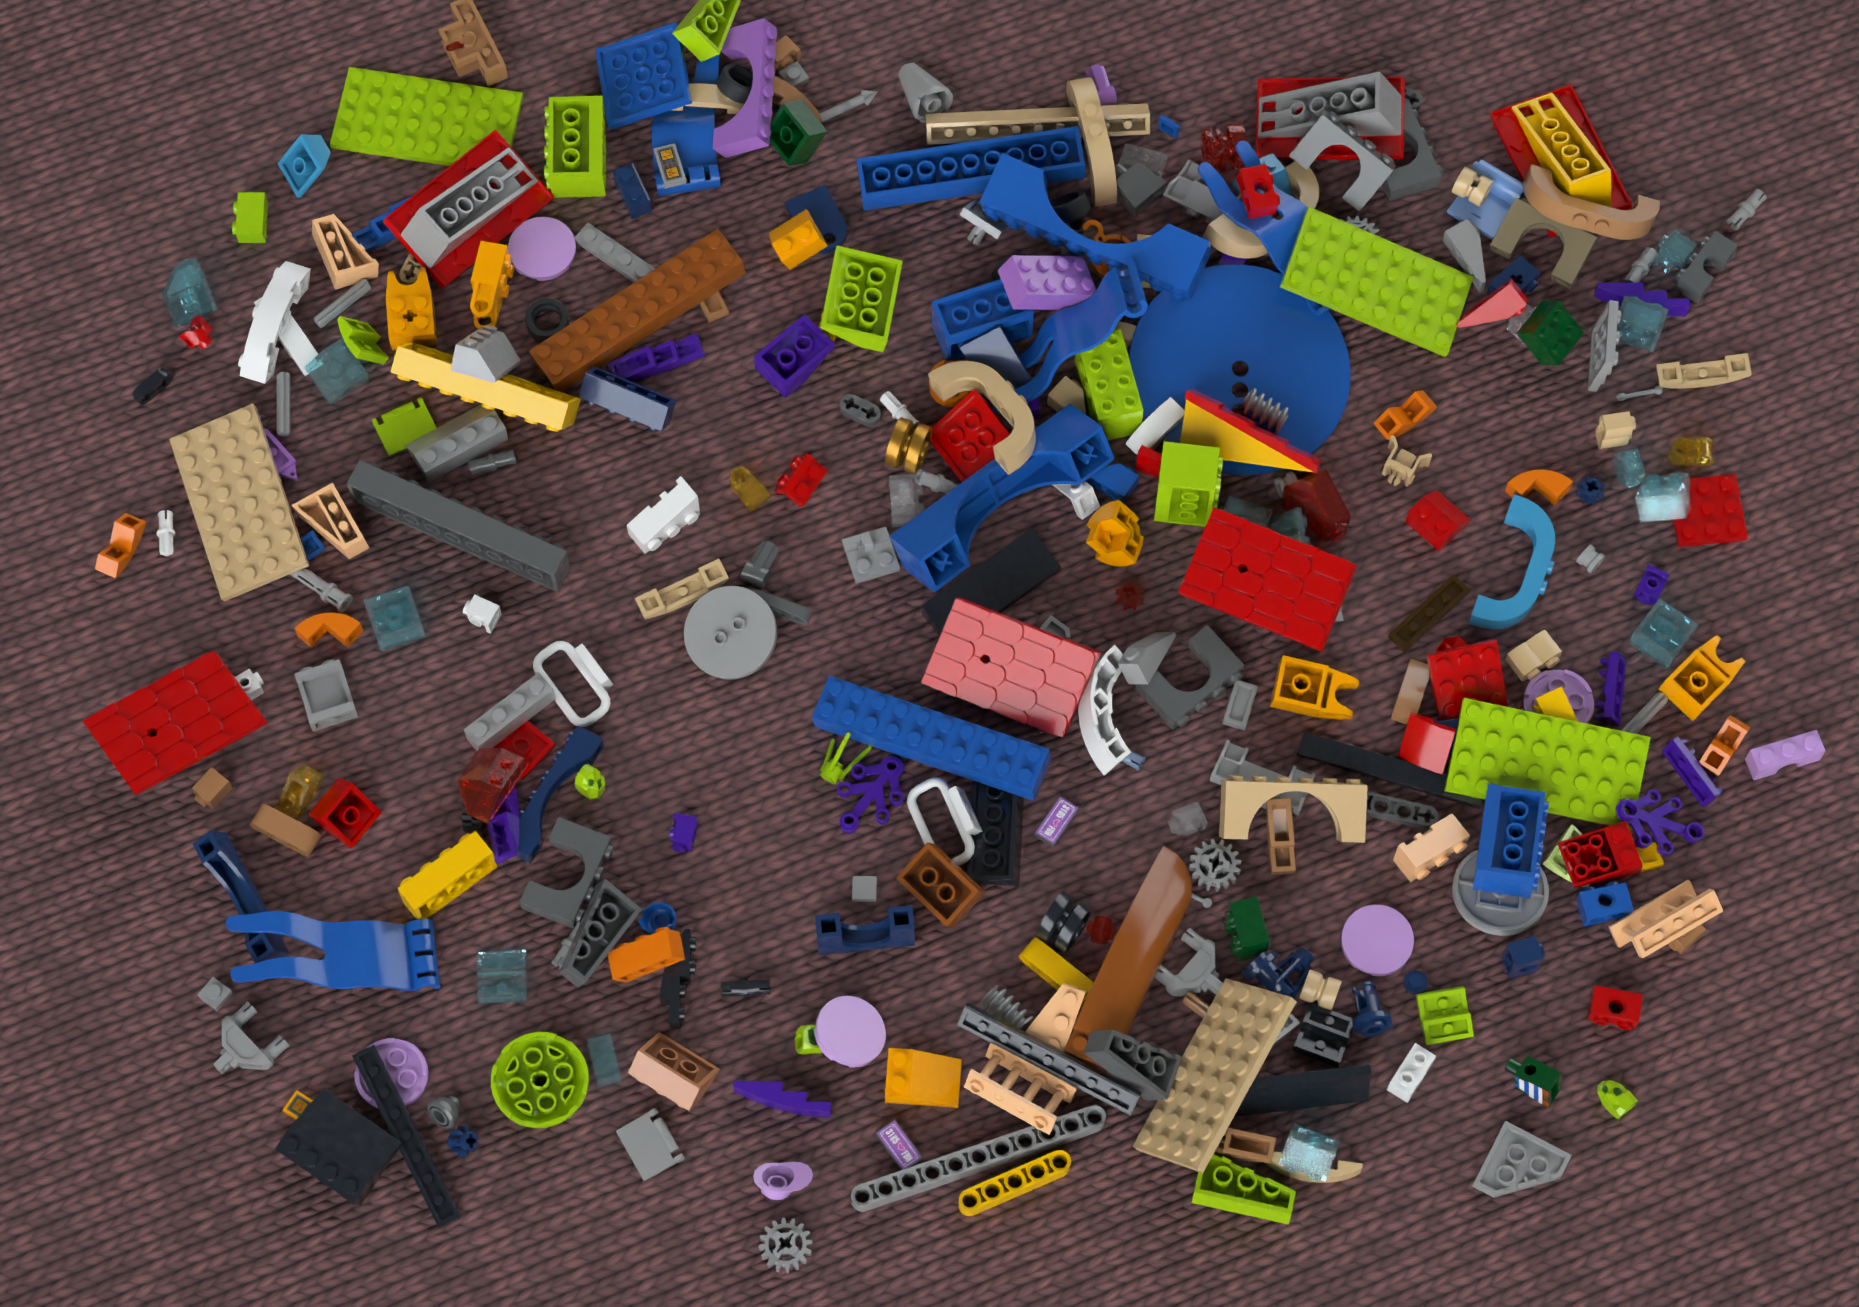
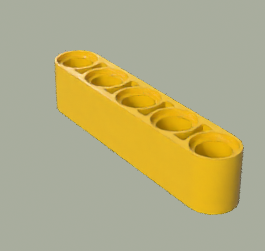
[1019,937,1094,1003]
[958,1150,1071,1216]

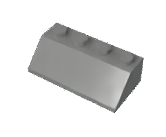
[450,325,521,383]
[405,404,508,483]

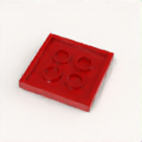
[930,389,1011,482]
[1666,474,1748,547]
[1426,639,1508,721]

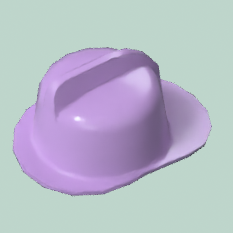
[753,1162,813,1200]

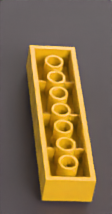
[391,342,581,432]

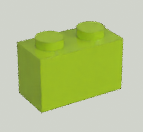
[232,192,268,243]

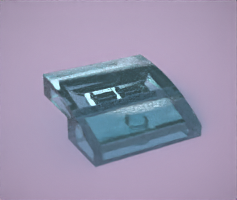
[477,950,527,1004]

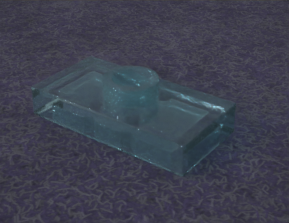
[587,1034,622,1088]

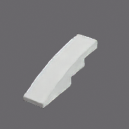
[254,297,324,377]

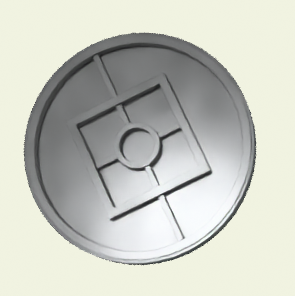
[684,586,777,680]
[1452,849,1549,936]

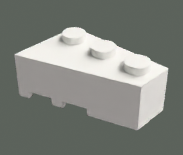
[627,476,700,554]

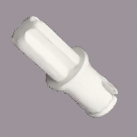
[880,391,919,429]
[157,510,175,556]

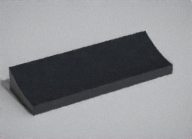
[922,528,1061,636]
[967,780,1024,887]
[1234,1065,1372,1117]

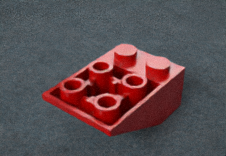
[1557,821,1643,887]

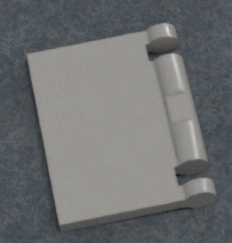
[616,1108,685,1182]

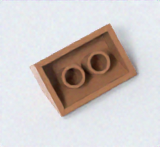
[628,1032,720,1111]

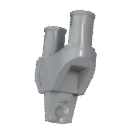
[1155,928,1223,996]
[214,1001,290,1074]

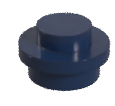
[1403,970,1428,994]

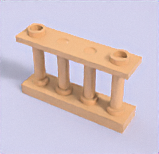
[1608,880,1723,958]
[964,1043,1078,1135]

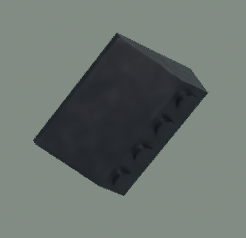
[275,1088,403,1205]

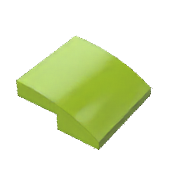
[337,316,389,365]
[1416,986,1474,1045]

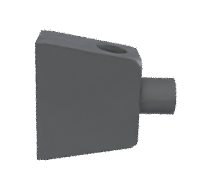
[1115,163,1166,218]

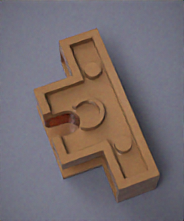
[438,0,508,86]

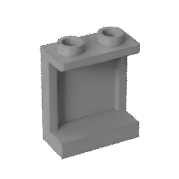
[294,659,358,732]

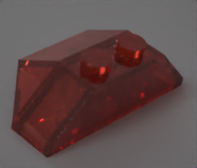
[457,748,532,824]

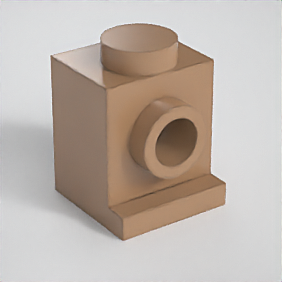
[774,35,801,73]

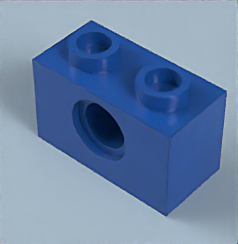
[1576,881,1634,926]

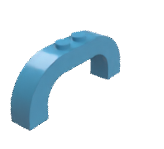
[1468,494,1555,629]

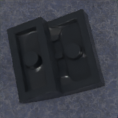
[1292,1003,1354,1067]

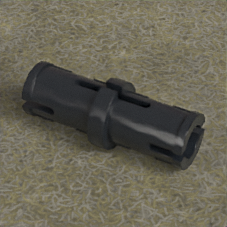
[721,978,771,998]

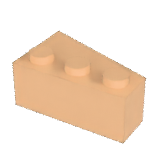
[312,214,379,290]
[292,483,369,559]
[1393,814,1470,882]
[1025,983,1088,1052]

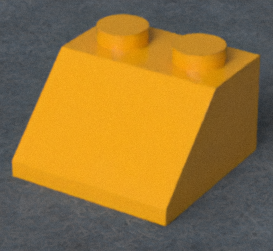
[769,209,828,270]

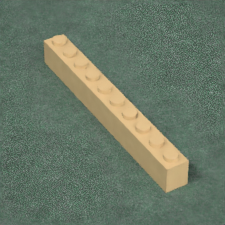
[925,104,1150,145]

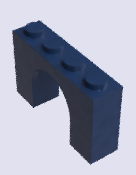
[815,905,915,955]

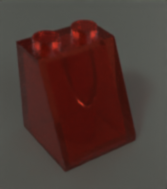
[1281,469,1351,542]

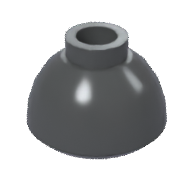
[427,1096,460,1129]

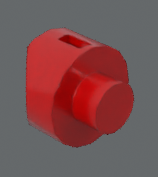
[178,315,213,350]

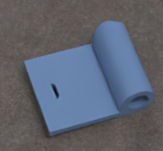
[1446,159,1525,240]

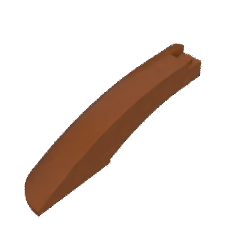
[1064,846,1192,1074]

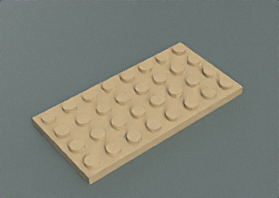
[169,403,309,602]
[1133,978,1296,1173]

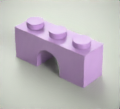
[1745,730,1825,780]

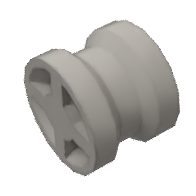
[1274,471,1301,500]
[1576,545,1606,574]

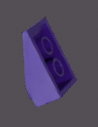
[754,314,836,398]

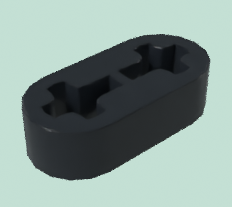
[132,368,173,405]

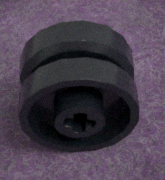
[1036,891,1093,953]

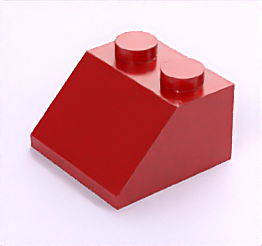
[1406,490,1471,552]
[309,778,382,849]

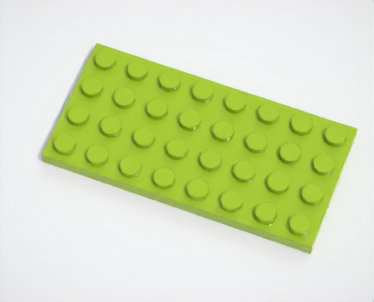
[330,67,523,166]
[1280,207,1473,357]
[1444,698,1651,830]

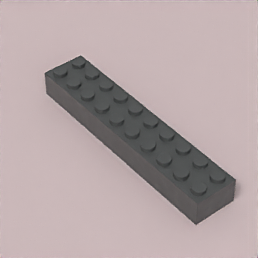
[347,460,571,592]

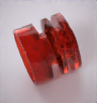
[1201,121,1247,172]

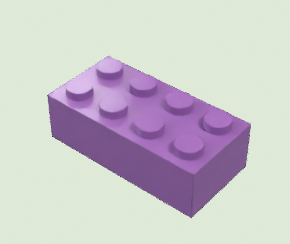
[998,255,1096,310]

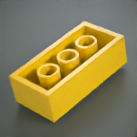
[397,831,497,920]

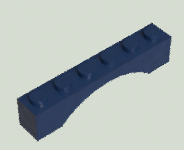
[515,726,604,864]
[193,831,289,963]

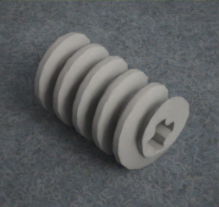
[1238,388,1289,435]
[980,985,1034,1031]

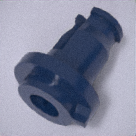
[1242,951,1297,996]
[1352,981,1393,1036]

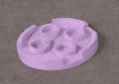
[508,217,576,281]
[1523,669,1594,724]
[1341,905,1414,976]
[814,996,886,1068]
[354,1038,429,1109]

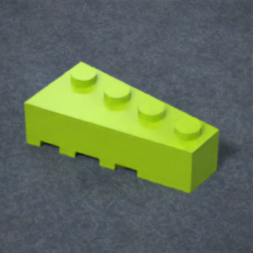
[672,0,741,62]
[1192,1154,1296,1225]

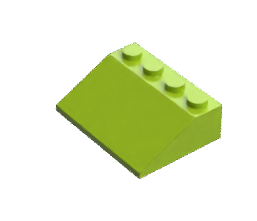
[820,245,903,352]

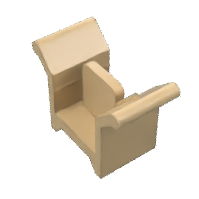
[1382,435,1432,487]

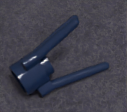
[1274,947,1314,999]

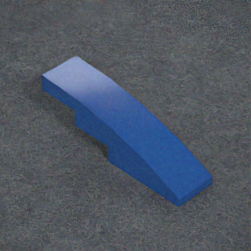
[352,196,412,253]

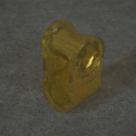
[1668,437,1714,467]
[730,466,770,512]

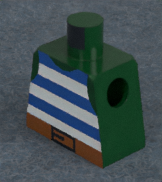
[1505,1056,1561,1108]

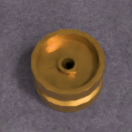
[885,417,932,474]

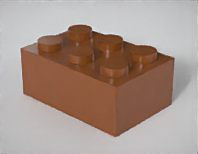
[896,842,986,928]

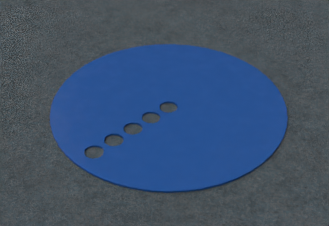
[1129,264,1351,475]

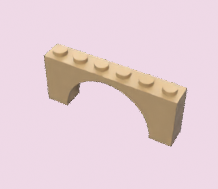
[1219,775,1368,843]

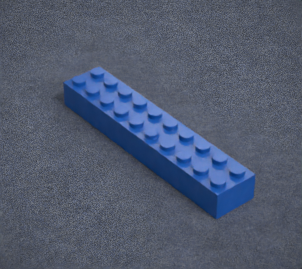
[856,126,1086,211]
[812,676,1051,801]

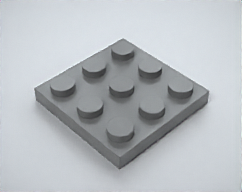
[1588,300,1621,392]

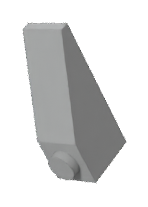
[1443,219,1486,293]
[1118,632,1176,685]

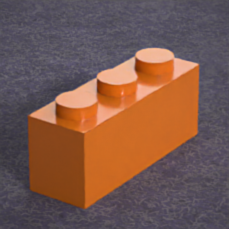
[608,927,685,983]

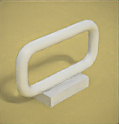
[533,641,613,727]
[907,777,982,866]

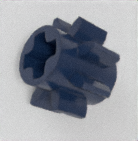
[1576,475,1605,505]
[447,1126,478,1157]

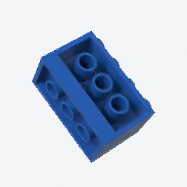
[932,279,1034,361]
[1473,784,1549,899]

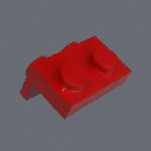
[774,453,828,507]

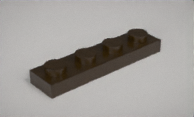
[1388,574,1470,653]

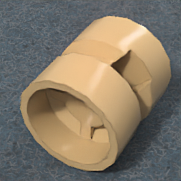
[1452,167,1494,207]
[1299,970,1342,1010]

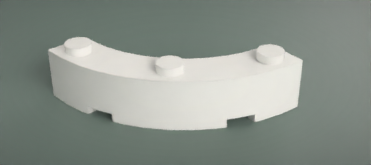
[238,261,311,384]
[1078,645,1131,776]

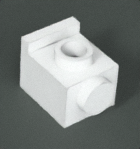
[463,595,502,634]
[235,669,264,700]

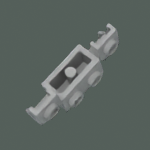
[1163,159,1245,229]
[1210,740,1316,816]

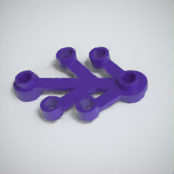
[837,756,904,834]
[1616,789,1704,856]

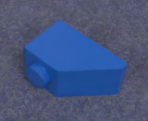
[1085,464,1139,504]

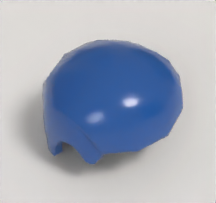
[639,902,677,935]

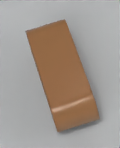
[250,804,321,857]

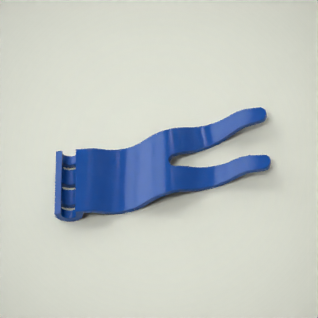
[652,27,721,196]
[1198,141,1330,316]
[990,257,1148,414]
[226,911,440,991]

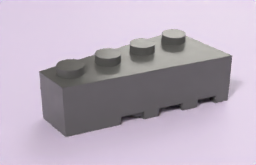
[559,879,642,988]
[1083,1029,1182,1101]

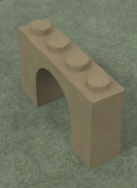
[1490,198,1597,290]

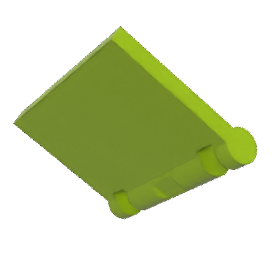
[371,397,437,457]

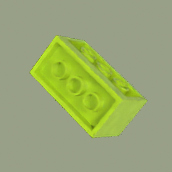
[544,96,606,198]
[1074,329,1144,441]
[1154,441,1223,527]

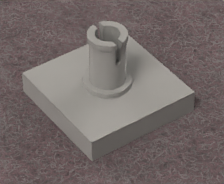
[960,198,1010,245]

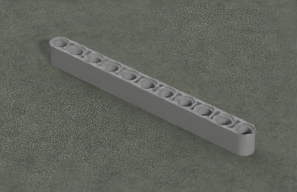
[851,1105,1106,1212]

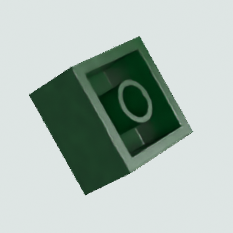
[770,99,827,166]
[1516,301,1584,365]
[1223,896,1270,962]

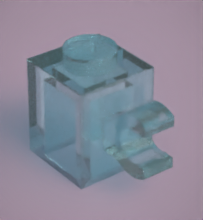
[1653,229,1697,274]
[1612,449,1645,487]

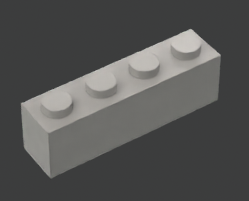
[464,672,556,756]

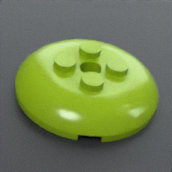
[491,1032,589,1128]

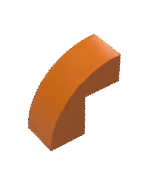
[1373,391,1437,440]
[1505,470,1573,506]
[95,513,146,578]
[294,613,364,648]
[1699,715,1751,776]

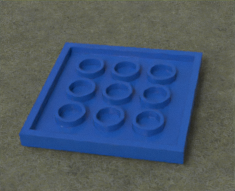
[595,22,692,130]

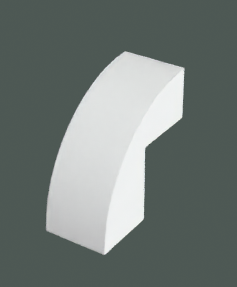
[1126,397,1185,455]

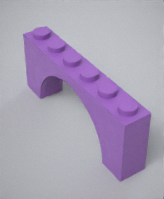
[713,18,777,158]

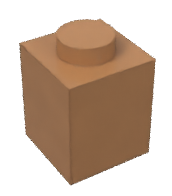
[192,767,233,810]

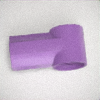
[1085,64,1117,106]

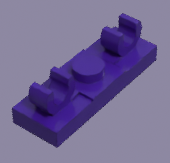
[1594,651,1627,726]
[1661,737,1723,808]

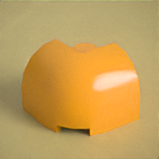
[1086,500,1144,567]

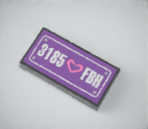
[1034,796,1080,848]
[875,1119,923,1170]

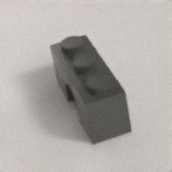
[1675,231,1738,304]

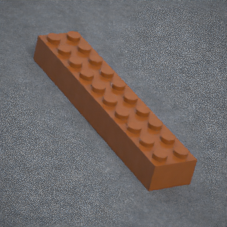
[529,229,745,392]

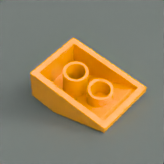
[885,1048,962,1108]

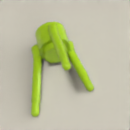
[820,732,872,784]

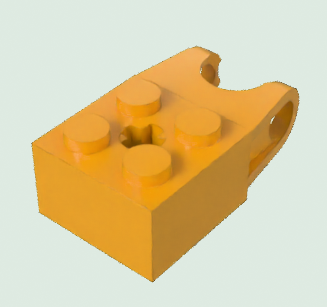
[470,241,514,329]
[386,267,437,350]
[1659,635,1745,721]
[1270,655,1359,720]

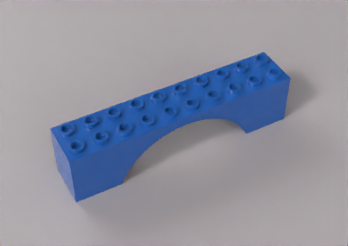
[980,153,1212,301]
[889,404,1115,592]

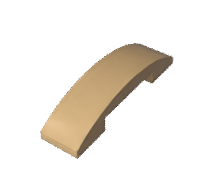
[673,83,744,114]
[1656,353,1752,389]
[635,559,729,619]
[1264,1152,1363,1183]

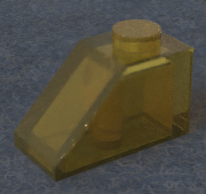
[276,764,324,820]

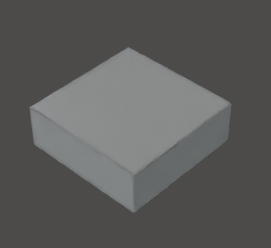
[852,876,877,902]

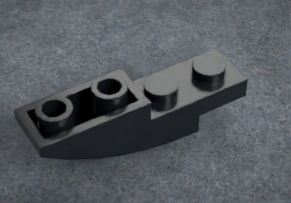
[660,929,696,1029]

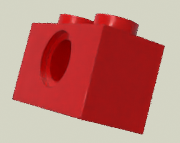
[1236,164,1280,219]
[1587,985,1643,1030]

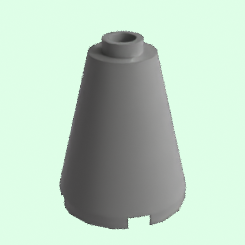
[898,63,953,123]

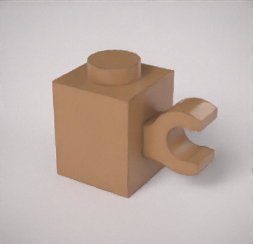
[1668,925,1706,954]

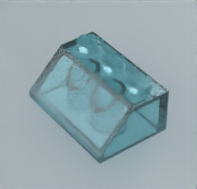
[162,257,218,328]

